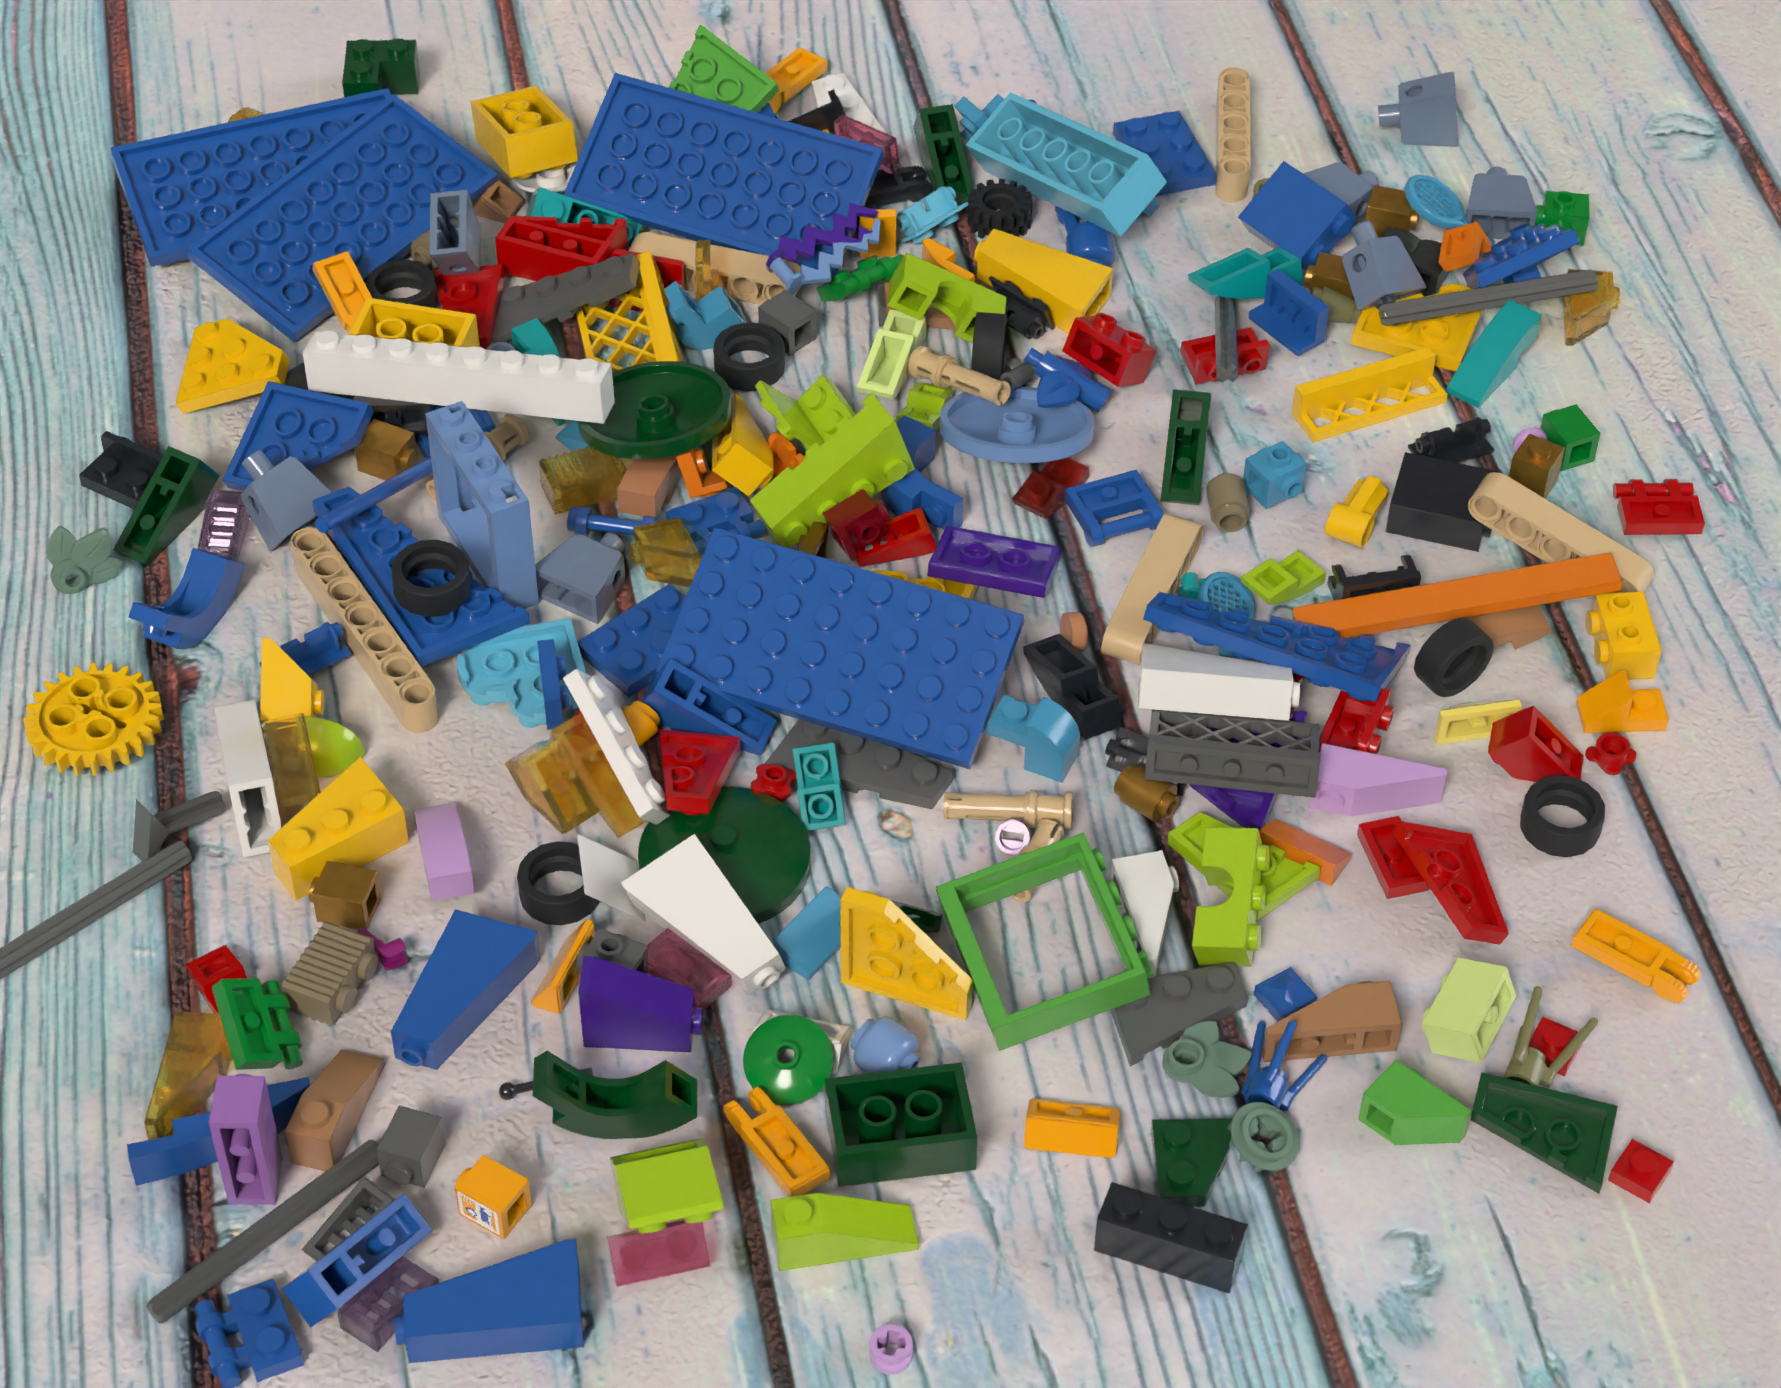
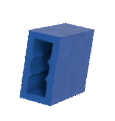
[1238,161,1357,272]

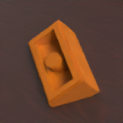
[1259,819,1352,886]

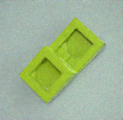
[895,381,955,431]
[1241,550,1326,605]

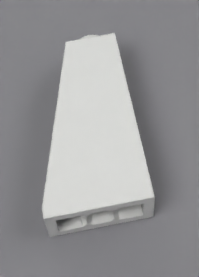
[1138,643,1300,721]
[213,700,282,857]
[621,834,786,994]

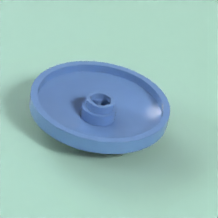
[939,386,1094,463]

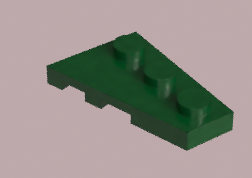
[1470,1072,1618,1194]

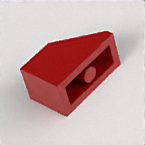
[1488,705,1584,782]

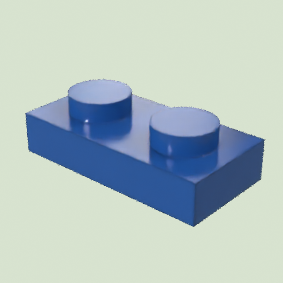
[537,639,570,730]

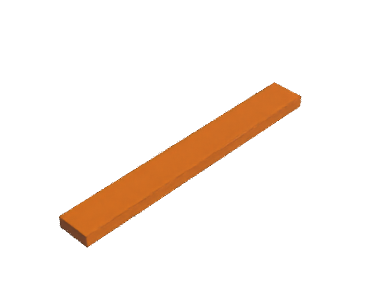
[1292,552,1622,639]

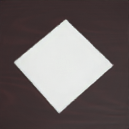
[577,833,645,921]

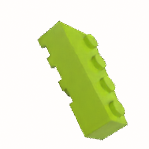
[750,393,915,548]

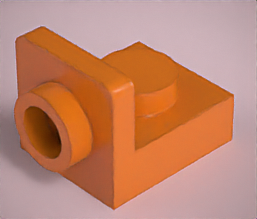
[1438,221,1492,272]
[676,448,728,498]

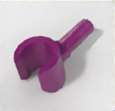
[357,928,409,971]

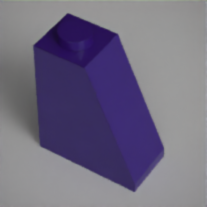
[578,956,703,1053]

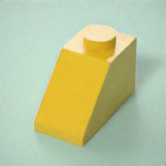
[260,638,325,726]

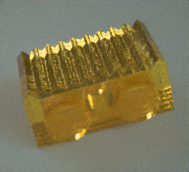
[539,446,627,515]
[261,713,321,807]

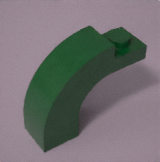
[532,1051,697,1139]

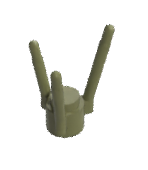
[1503,986,1598,1087]

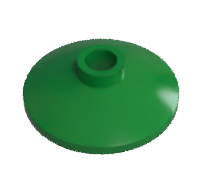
[743,1015,834,1105]

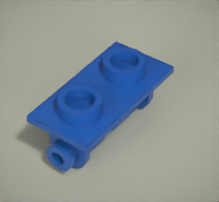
[259,622,352,676]

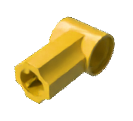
[1324,475,1389,548]

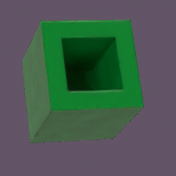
[1540,404,1600,471]

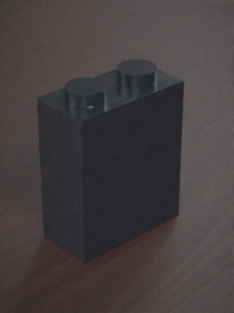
[1386,452,1498,552]

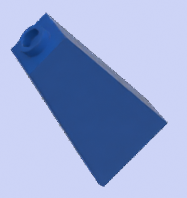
[391,909,540,1070]
[395,1239,584,1363]

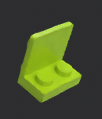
[755,374,856,449]

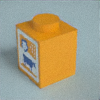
[455,1155,532,1239]

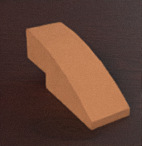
[617,455,682,518]

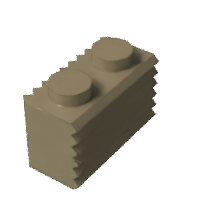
[281,921,378,1026]

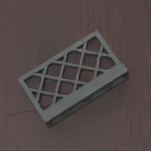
[1144,709,1320,798]

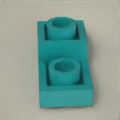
[792,742,846,831]

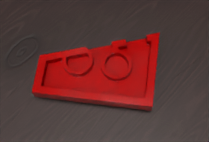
[432,264,506,349]
[659,729,741,815]
[1392,821,1509,945]

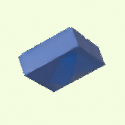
[1254,967,1318,1022]

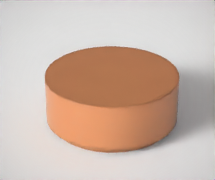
[1060,612,1088,652]

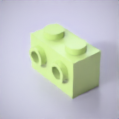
[1422,957,1516,1063]

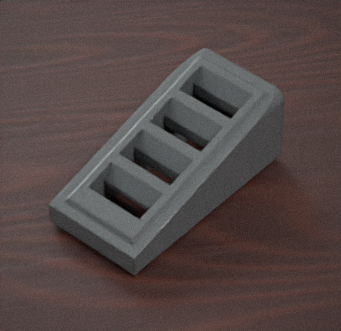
[302,1176,396,1261]

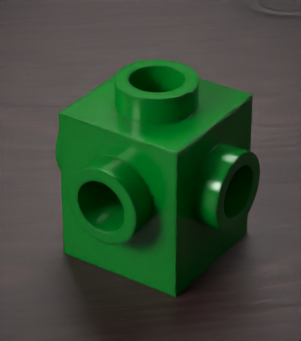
[1534,191,1589,245]

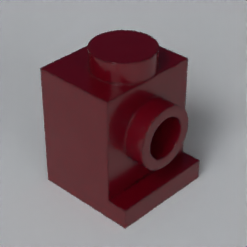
[822,489,890,561]

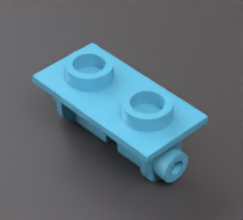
[896,186,969,244]

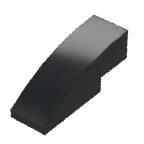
[1023,634,1122,740]

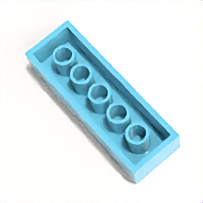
[965,92,1167,237]

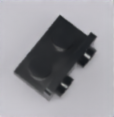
[79,431,163,509]

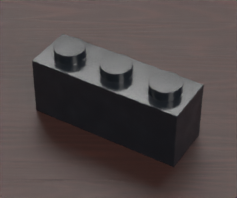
[1094,1182,1248,1294]

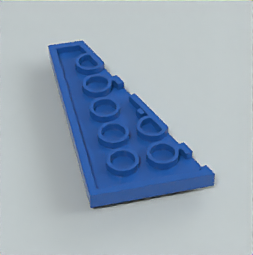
[312,486,530,667]
[1143,592,1411,702]

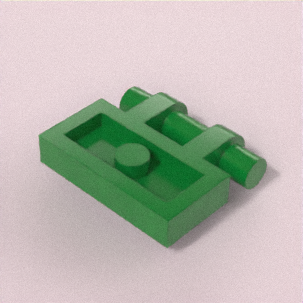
[816,254,904,301]
[212,978,303,1070]

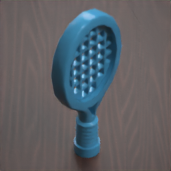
[1404,175,1495,254]
[1197,572,1255,659]

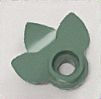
[46,526,123,594]
[1162,1021,1252,1098]

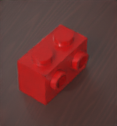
[1062,313,1157,387]

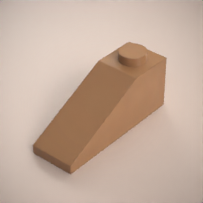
[1262,981,1402,1062]
[285,1049,385,1171]

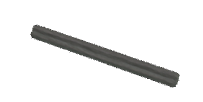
[1379,269,1598,326]
[1215,296,1238,383]
[0,840,192,979]
[147,1139,379,1324]

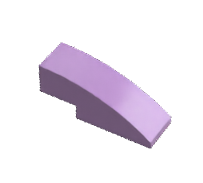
[413,802,475,901]

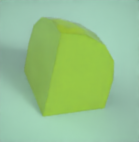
[288,715,366,777]

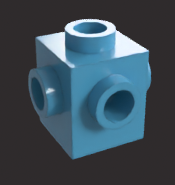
[1243,441,1307,509]

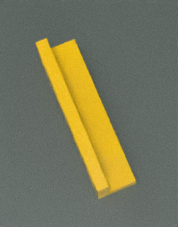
[1291,347,1448,443]

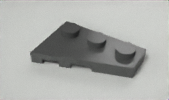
[1110,962,1247,1067]

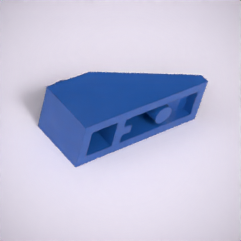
[641,658,777,756]
[282,1194,432,1327]

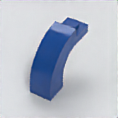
[881,415,963,530]
[128,548,246,649]

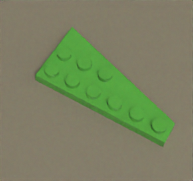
[639,24,779,234]

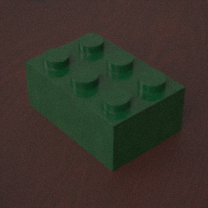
[825,1062,978,1187]

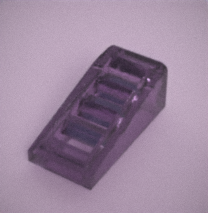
[197,490,251,561]
[337,1256,439,1352]

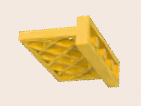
[576,251,683,373]

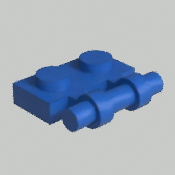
[666,488,765,559]
[195,1279,304,1388]

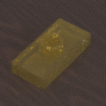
[695,240,719,301]

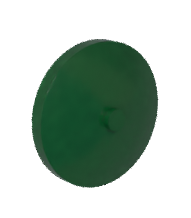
[577,361,732,460]
[638,786,811,924]

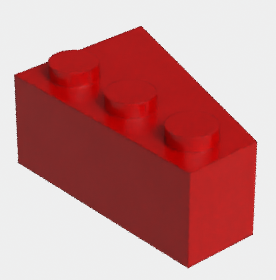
[495,216,628,281]

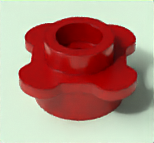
[1585,733,1636,775]
[750,764,797,802]

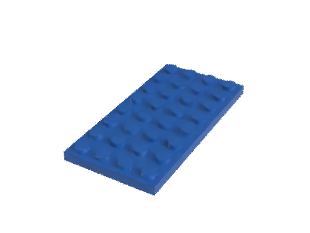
[563,73,884,275]
[110,88,391,267]
[187,93,498,342]
[656,527,1025,770]

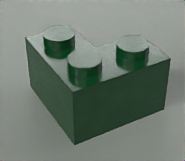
[342,38,420,97]

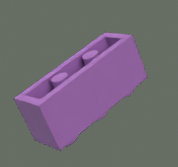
[209,1074,283,1205]

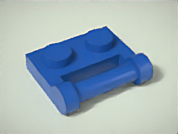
[1065,470,1164,547]

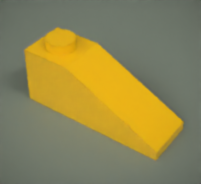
[712,393,774,496]

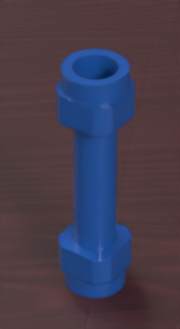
[567,506,665,544]

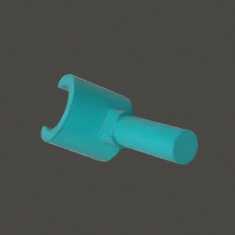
[1178,572,1225,600]

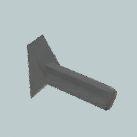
[133,791,225,861]

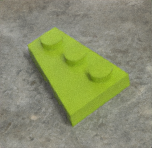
[1167,812,1321,921]

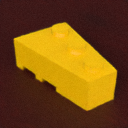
[268,756,409,900]

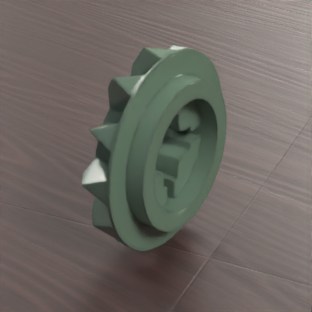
[1227,1102,1299,1175]

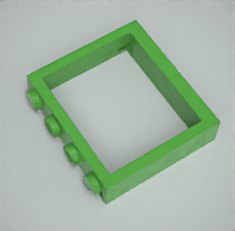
[935,832,1153,1051]

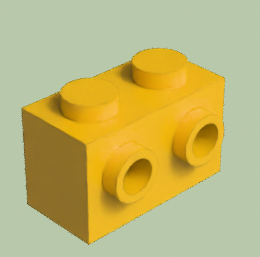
[1585,592,1662,680]

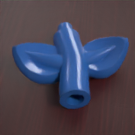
[1024,347,1112,413]

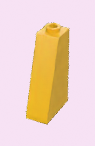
[974,229,1113,334]

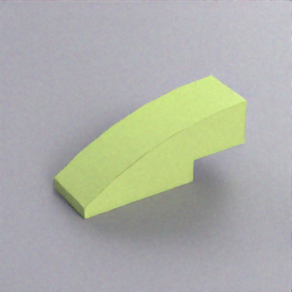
[856,309,927,399]

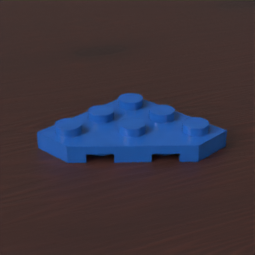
[1463,223,1579,288]
[222,381,374,491]

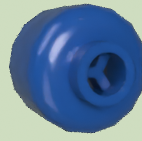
[1065,221,1115,267]

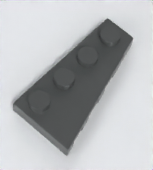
[491,253,640,344]
[765,719,953,809]

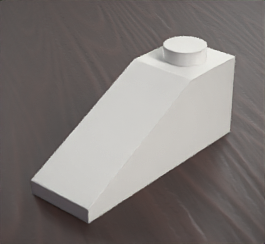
[1110,850,1179,978]

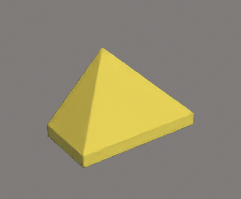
[1434,700,1522,745]

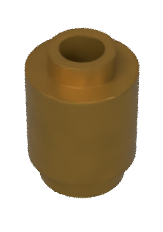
[1114,764,1179,822]

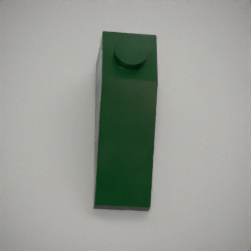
[913,104,973,205]
[1160,389,1212,506]
[113,446,220,566]

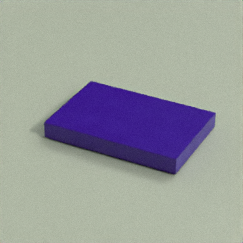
[927,526,1062,598]

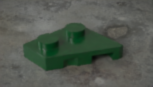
[1151,1118,1233,1207]

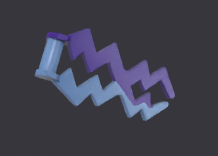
[766,203,880,294]

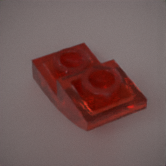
[1012,457,1090,519]

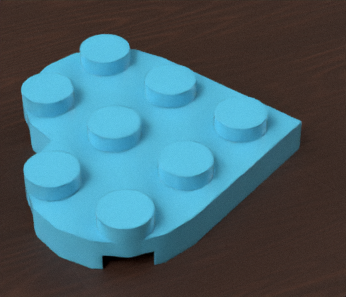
[457,618,586,728]

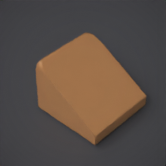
[473,180,524,223]

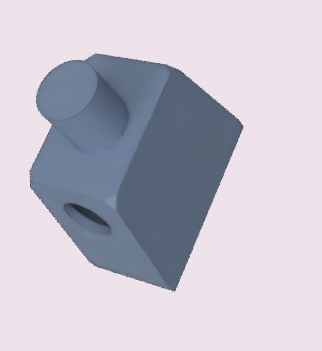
[1378,72,1458,147]
[1303,162,1378,228]
[1466,166,1537,239]
[430,190,480,275]
[1342,221,1426,310]
[241,449,332,551]
[535,533,625,624]

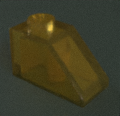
[1562,269,1620,346]
[629,517,700,588]
[505,738,598,834]

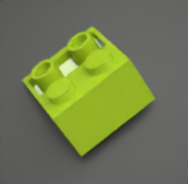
[610,1138,724,1233]

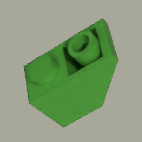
[1358,1060,1471,1145]

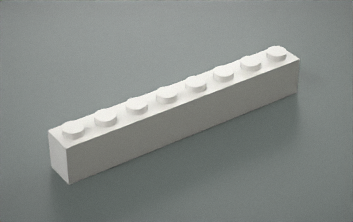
[303,331,615,424]

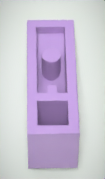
[1309,743,1448,816]

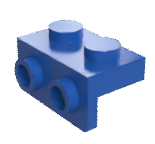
[1249,269,1330,356]

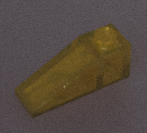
[549,712,647,838]
[144,1011,233,1140]

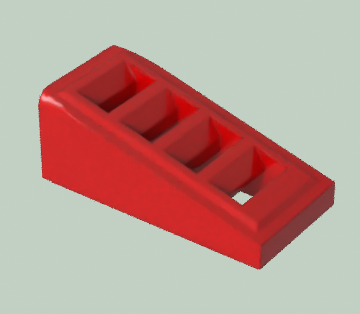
[856,507,937,567]

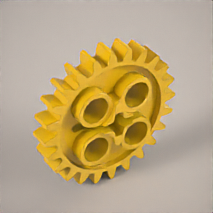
[23,663,164,776]

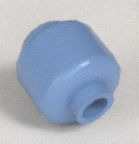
[851,1016,920,1074]

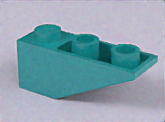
[526,187,642,250]

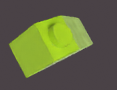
[770,1193,919,1271]

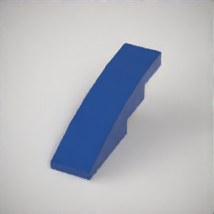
[127,1077,310,1186]

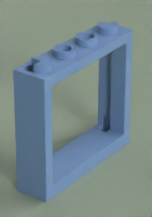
[425,401,539,609]

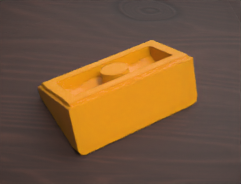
[531,919,595,1014]
[1024,1098,1120,1158]

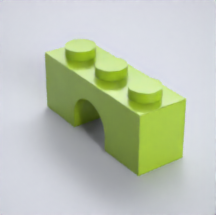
[887,253,1006,343]
[1192,827,1270,967]

